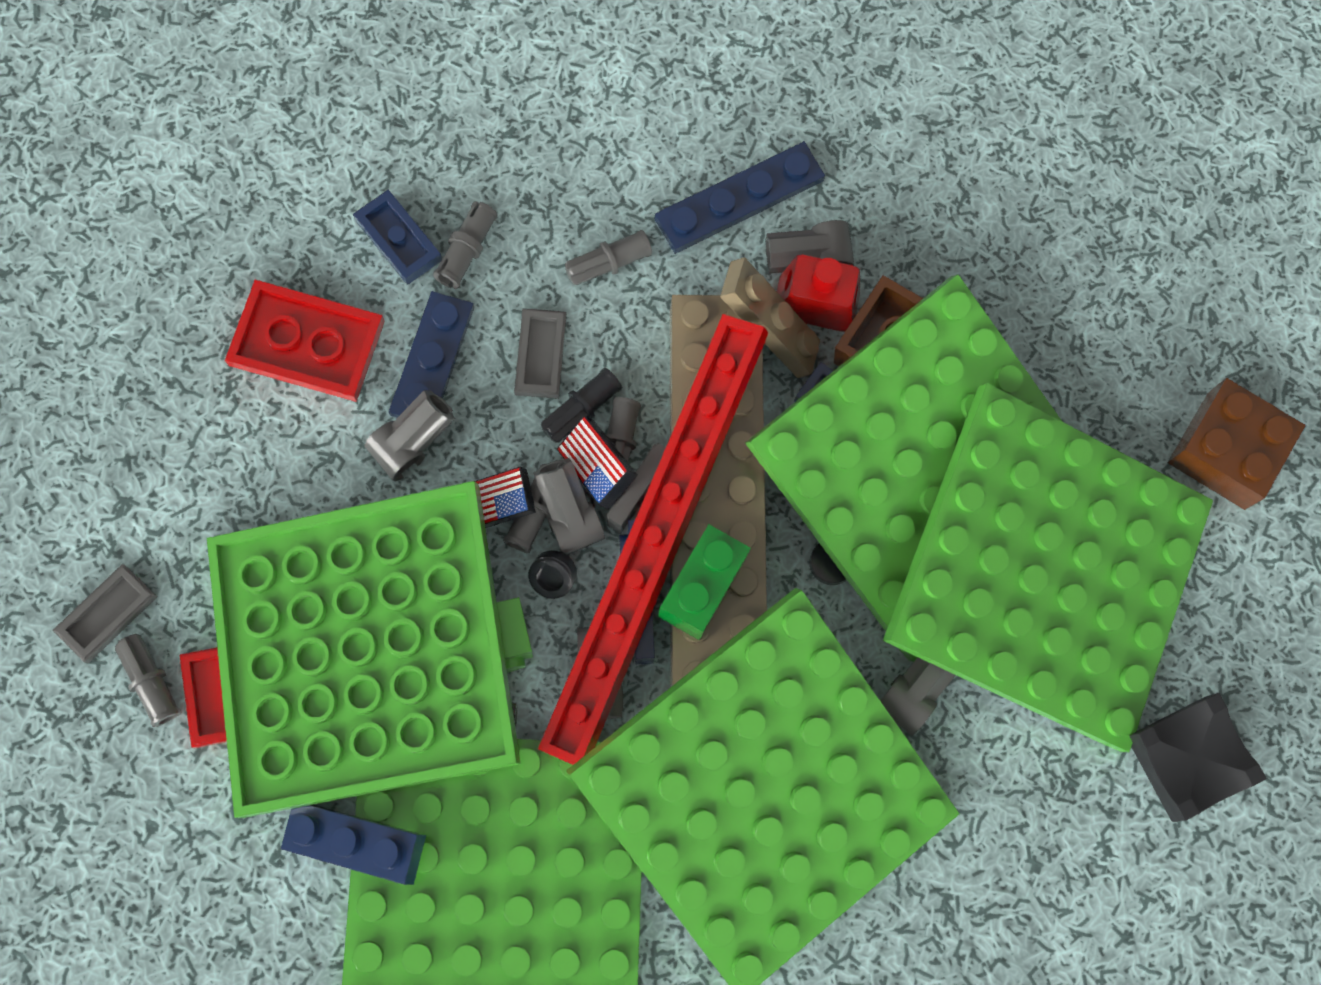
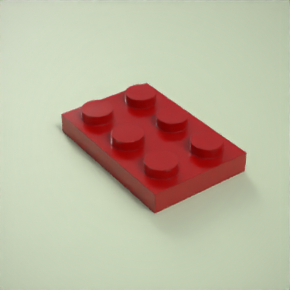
[225,279,385,402]

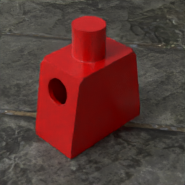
[776,254,860,332]

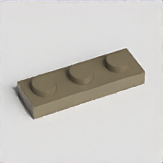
[720,257,820,378]

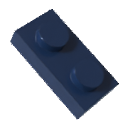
[353,189,442,285]

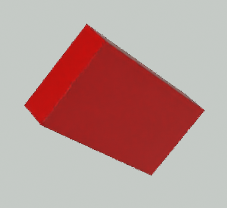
[179,647,227,749]

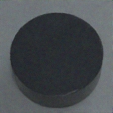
[809,543,847,585]
[528,550,577,599]

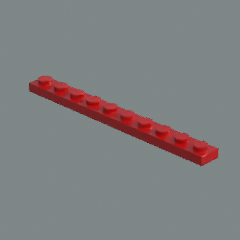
[538,314,769,765]

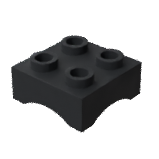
[1129,693,1267,822]

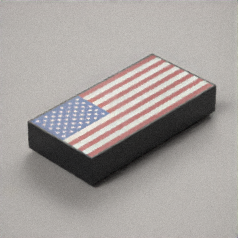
[556,416,638,509]
[475,467,536,528]

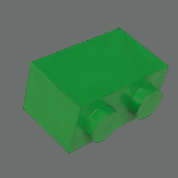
[658,524,751,641]

